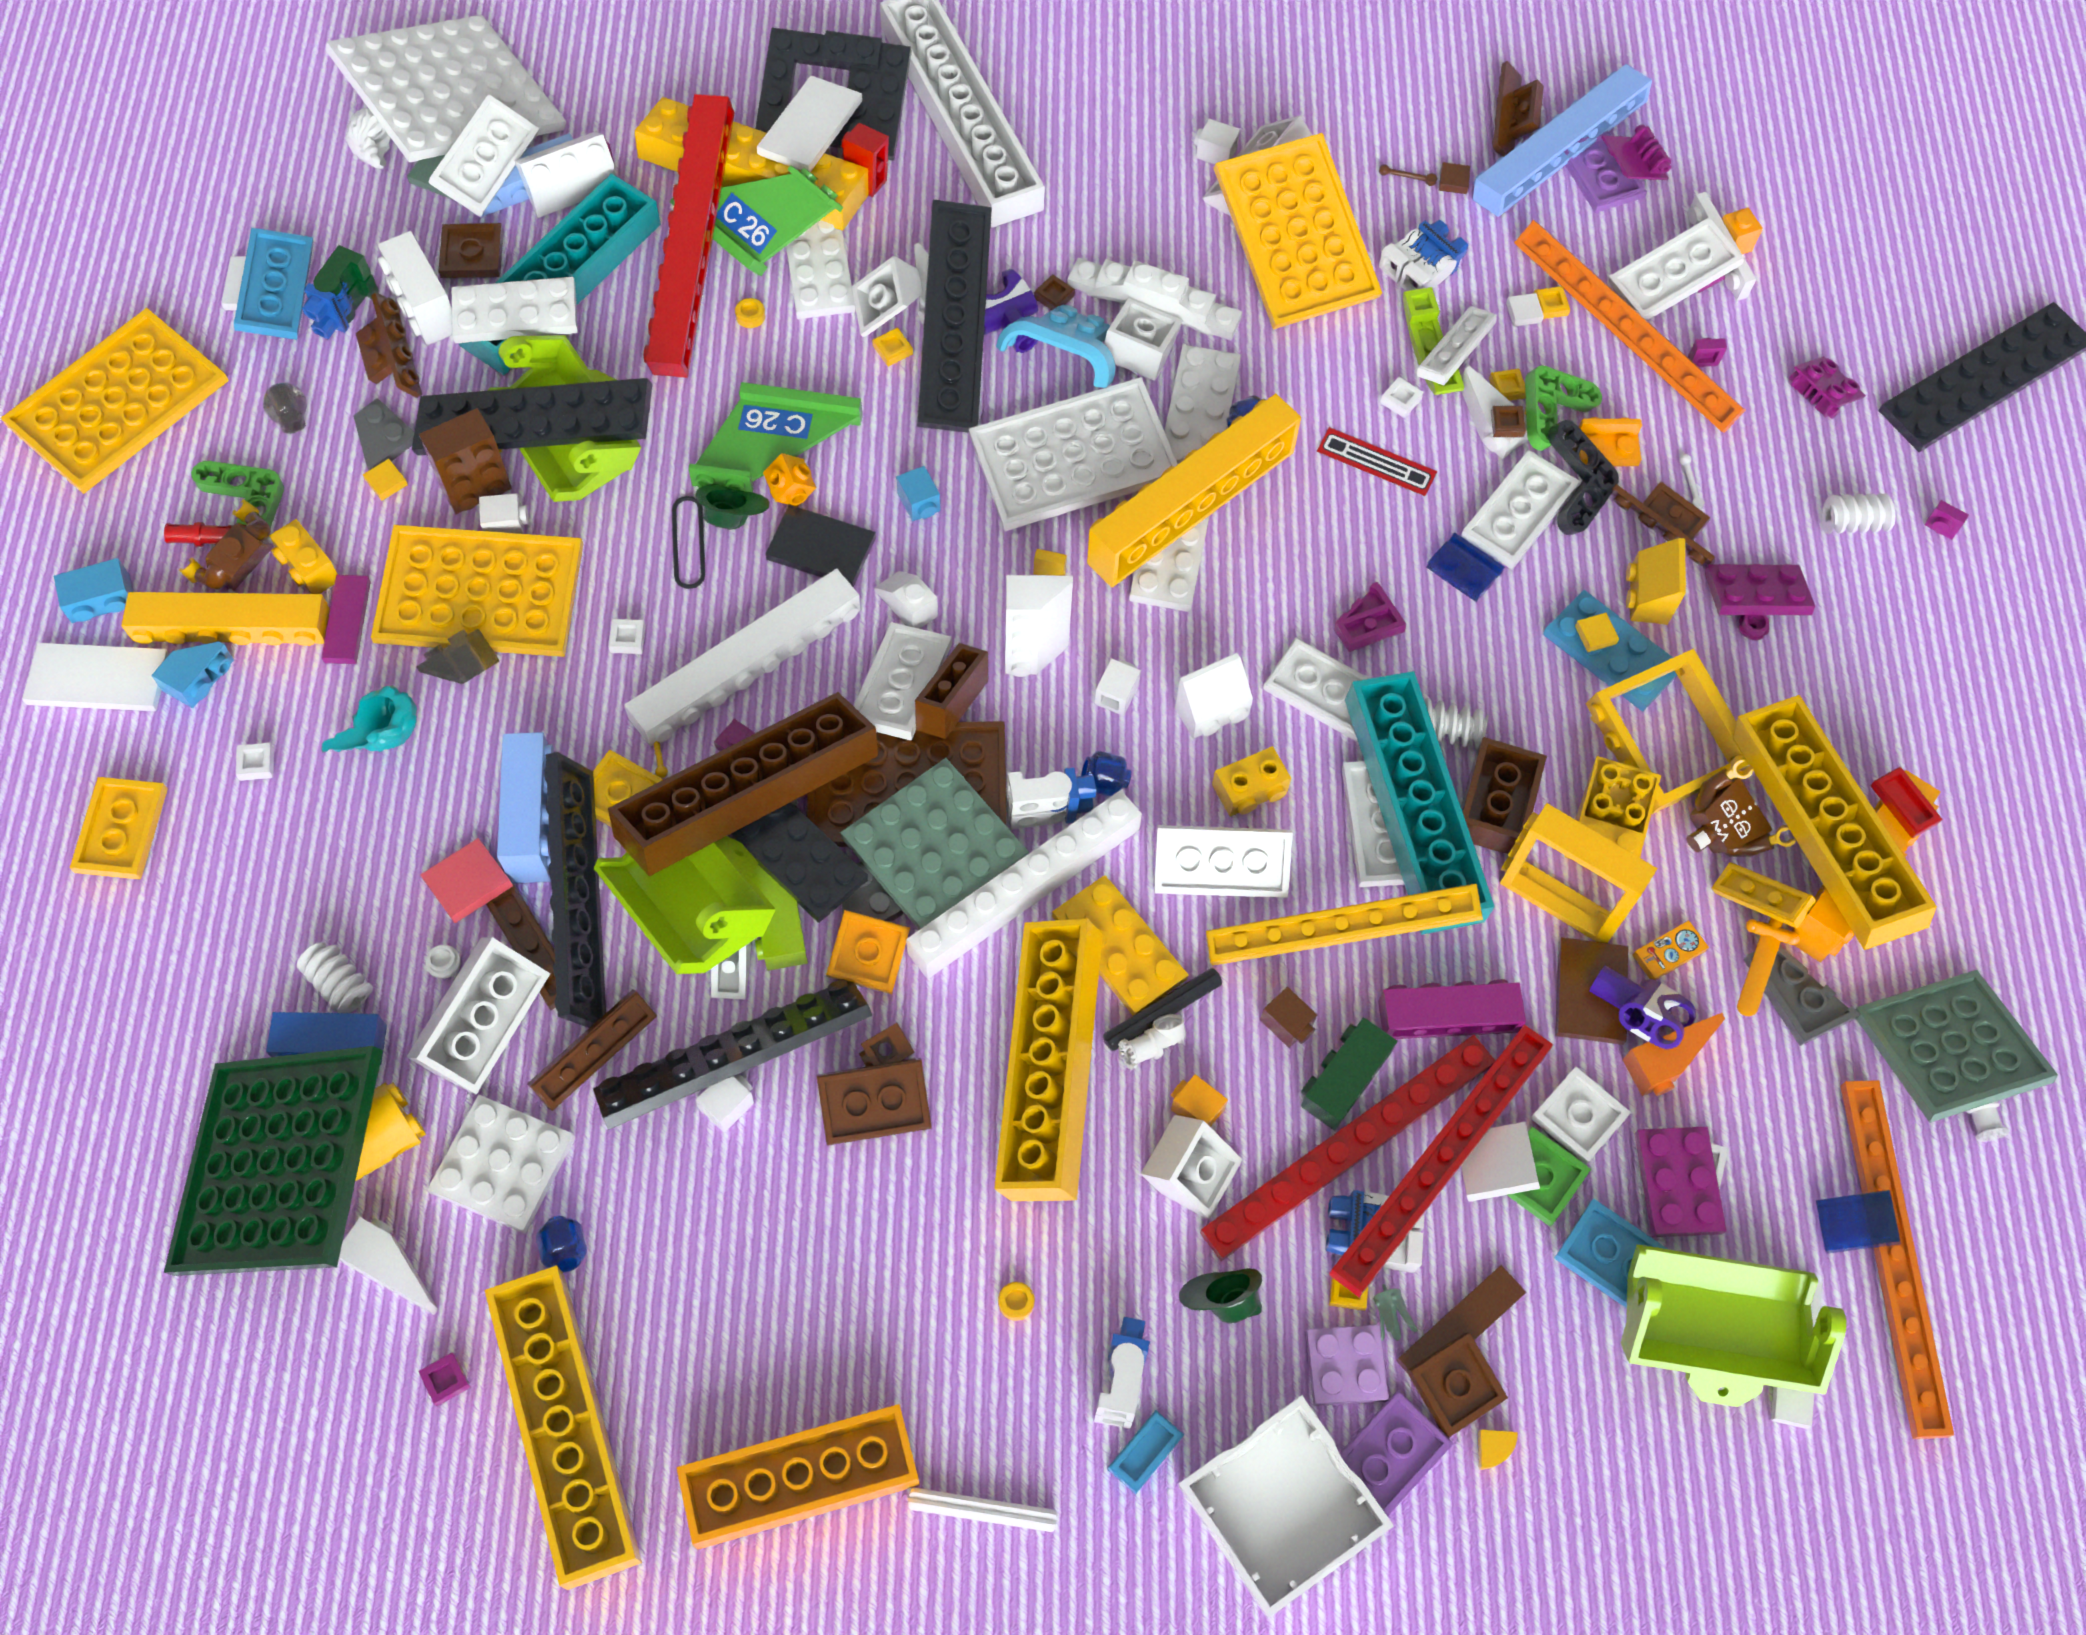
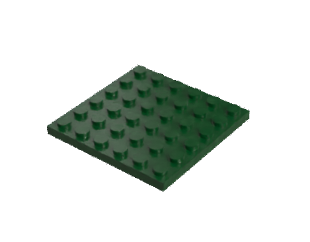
[164,1046,383,1276]

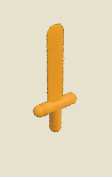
[1737,917,1800,1016]

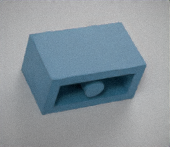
[53,558,133,623]

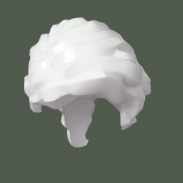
[346,108,391,169]

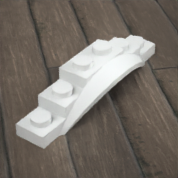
[1067,258,1243,341]

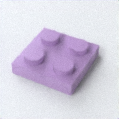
[1305,1325,1389,1406]

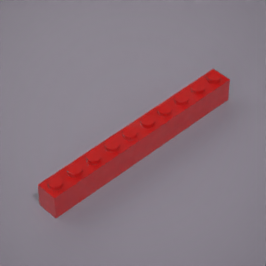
[643,94,735,378]

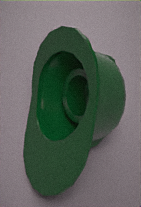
[695,485,770,530]
[1179,1268,1262,1324]

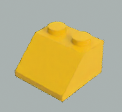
[1626,538,1686,625]

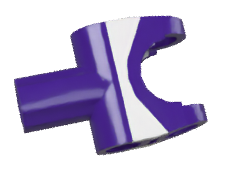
[984,268,1038,353]
[1589,965,1697,1049]

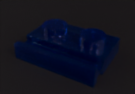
[1426,532,1505,603]
[1816,1190,1901,1254]

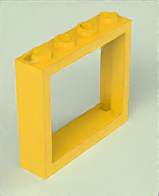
[1585,649,1750,815]
[1500,803,1658,943]

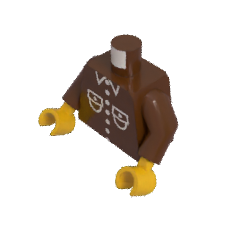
[179,499,274,591]
[1686,756,1796,857]

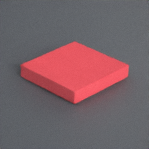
[420,838,513,923]

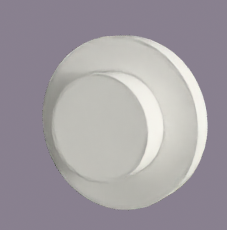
[425,945,461,979]

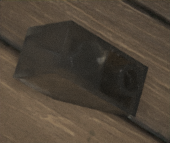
[416,628,500,684]

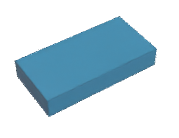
[1107,1410,1184,1494]

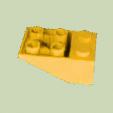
[1564,756,1661,859]

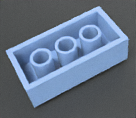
[497,732,554,884]

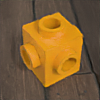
[763,453,816,507]

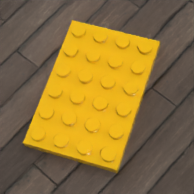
[1213,133,1382,330]
[1,308,229,494]
[371,525,584,657]

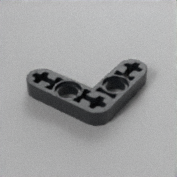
[1548,420,1619,536]

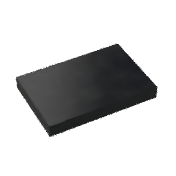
[765,504,876,587]

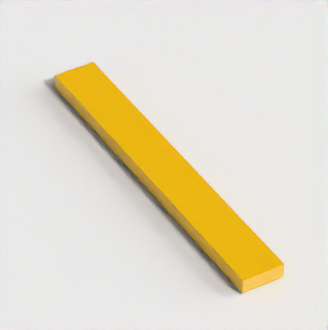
[1206,884,1483,966]

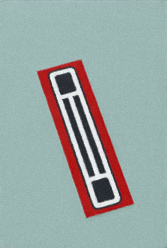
[1316,427,1438,496]

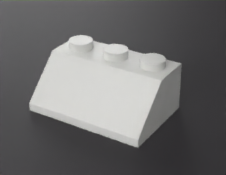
[515,131,616,218]

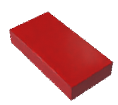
[1870,766,1943,839]

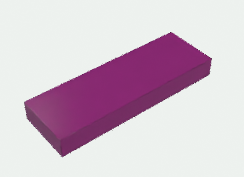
[322,575,371,664]

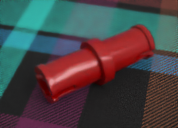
[164,522,232,547]

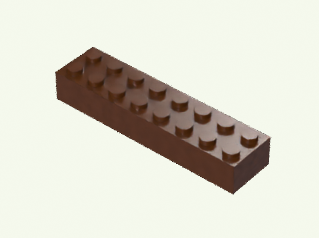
[608,692,878,877]

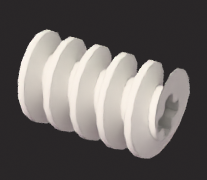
[1821,493,1895,534]
[1424,698,1488,750]
[296,942,373,1013]

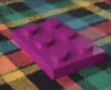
[1705,564,1815,615]
[1634,1126,1727,1238]

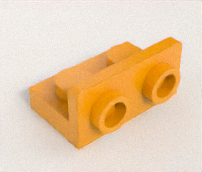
[1579,417,1642,467]

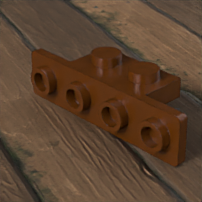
[1492,61,1544,157]
[356,292,422,398]
[1612,481,1715,566]

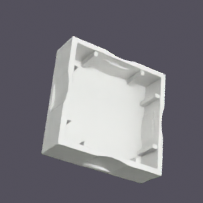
[1179,1395,1394,1619]

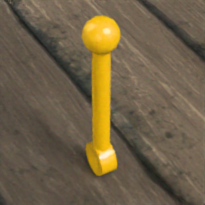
[654,741,668,778]

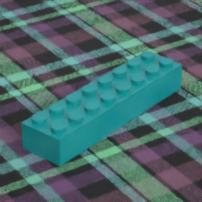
[458,173,661,375]
[1345,671,1495,935]

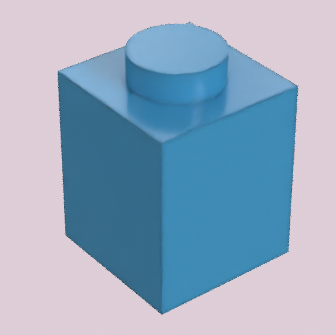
[896,466,940,522]

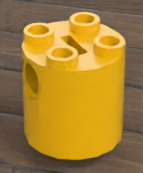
[356,1082,426,1181]

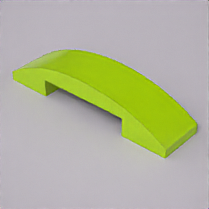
[1403,287,1465,395]

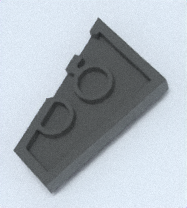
[1743,946,1861,1046]

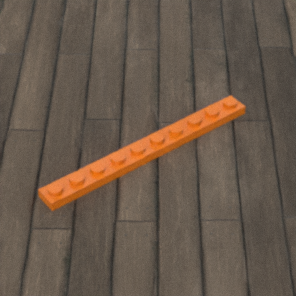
[1514,220,1746,433]
[1840,1080,1954,1439]

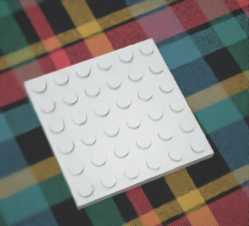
[326,15,566,162]

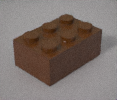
[419,408,512,515]
[1461,737,1547,854]

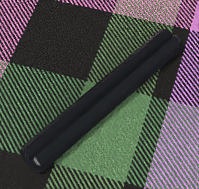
[1103,968,1222,1051]

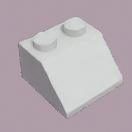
[852,256,923,337]
[1104,297,1183,381]
[1175,653,1253,739]
[1141,1115,1243,1219]

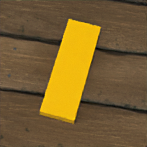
[1711,862,1816,929]

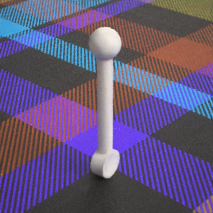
[1679,454,1705,510]

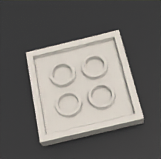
[427,1094,576,1234]

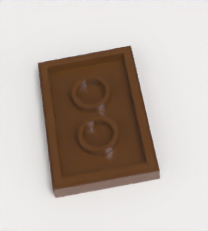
[1555,937,1629,1045]
[816,1058,932,1146]

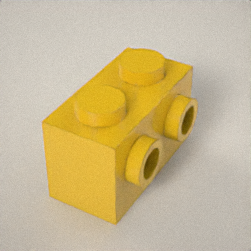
[269,519,338,594]
[1212,746,1291,817]

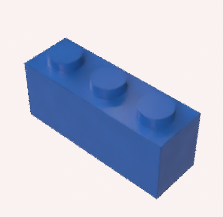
[266,1012,387,1065]

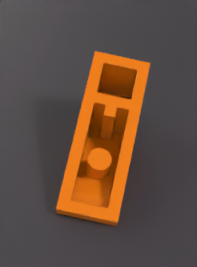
[1622,1013,1725,1096]

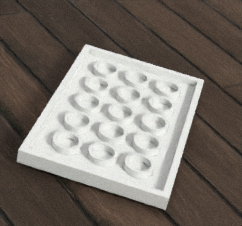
[969,377,1178,531]

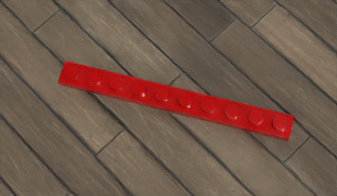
[1329,1024,1554,1298]
[1200,1034,1496,1262]

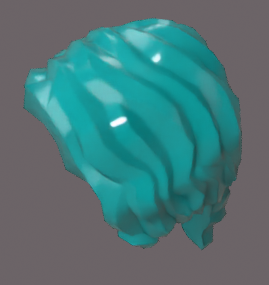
[321,685,417,753]

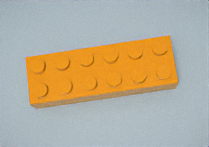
[1792,770,1941,963]
[676,1404,920,1550]

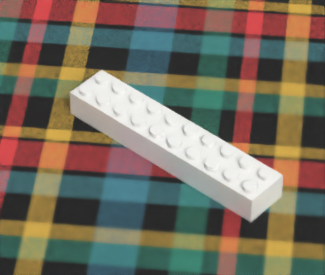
[880,0,1045,228]

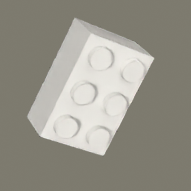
[377,231,452,346]

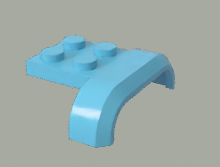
[996,305,1115,388]

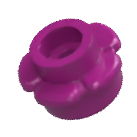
[1738,615,1770,641]

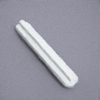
[908,1488,1057,1532]

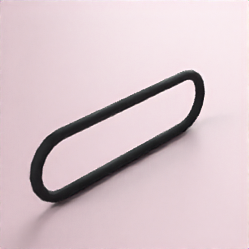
[672,496,705,589]

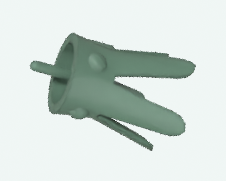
[1373,1284,1418,1341]

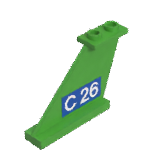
[670,165,844,276]
[688,382,863,492]

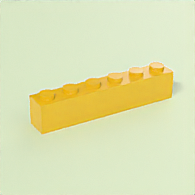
[121,592,330,646]

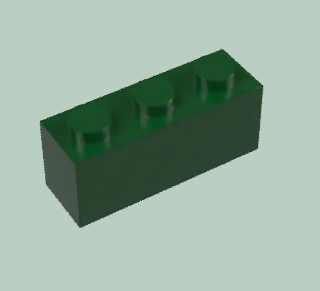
[1300,1017,1398,1131]

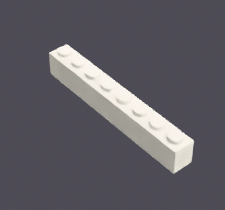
[624,569,861,747]
[906,790,1142,979]

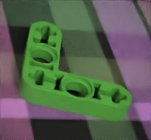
[1525,365,1602,451]
[191,461,284,540]

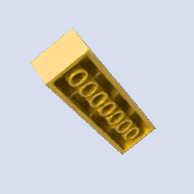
[634,96,868,231]
[1087,393,1301,588]
[1733,695,1937,950]
[994,918,1103,1201]
[484,1265,642,1590]

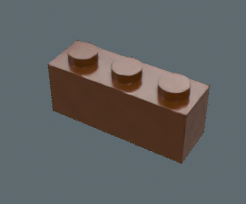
[915,643,988,739]

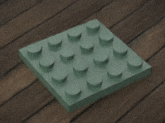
[840,758,1029,930]
[1856,970,2058,1123]

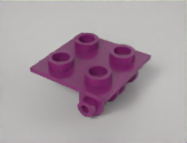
[1601,124,1671,180]
[1789,356,1866,419]

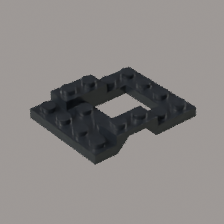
[755,27,912,161]

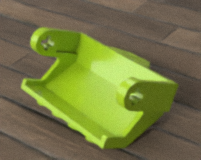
[487,335,641,502]
[594,836,776,975]
[1620,1244,1846,1407]

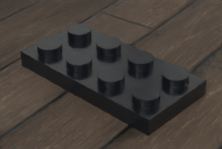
[727,802,868,923]

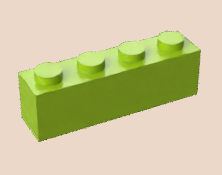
[751,865,808,971]

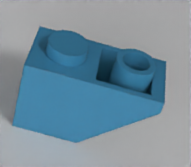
[151,641,234,708]

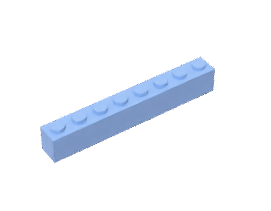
[1473,64,1652,217]

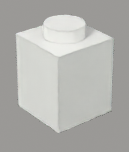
[1194,119,1240,164]
[479,493,529,534]
[1095,658,1141,716]
[695,1074,754,1133]

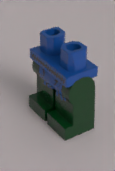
[302,245,379,339]

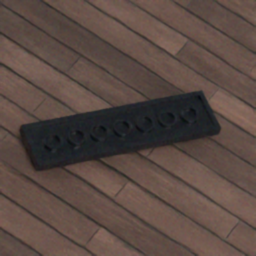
[916,199,992,433]
[1878,302,2086,452]
[412,378,653,456]
[544,752,606,1028]
[593,980,872,1130]

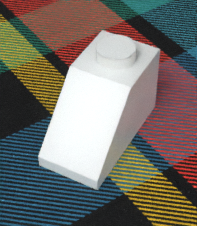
[874,571,938,629]
[711,942,752,1000]

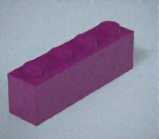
[1378,979,1526,1039]

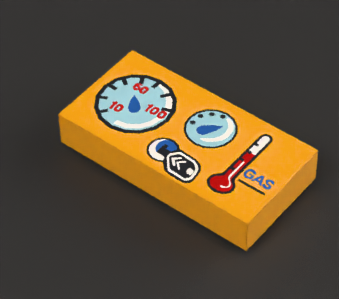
[1632,920,1709,980]

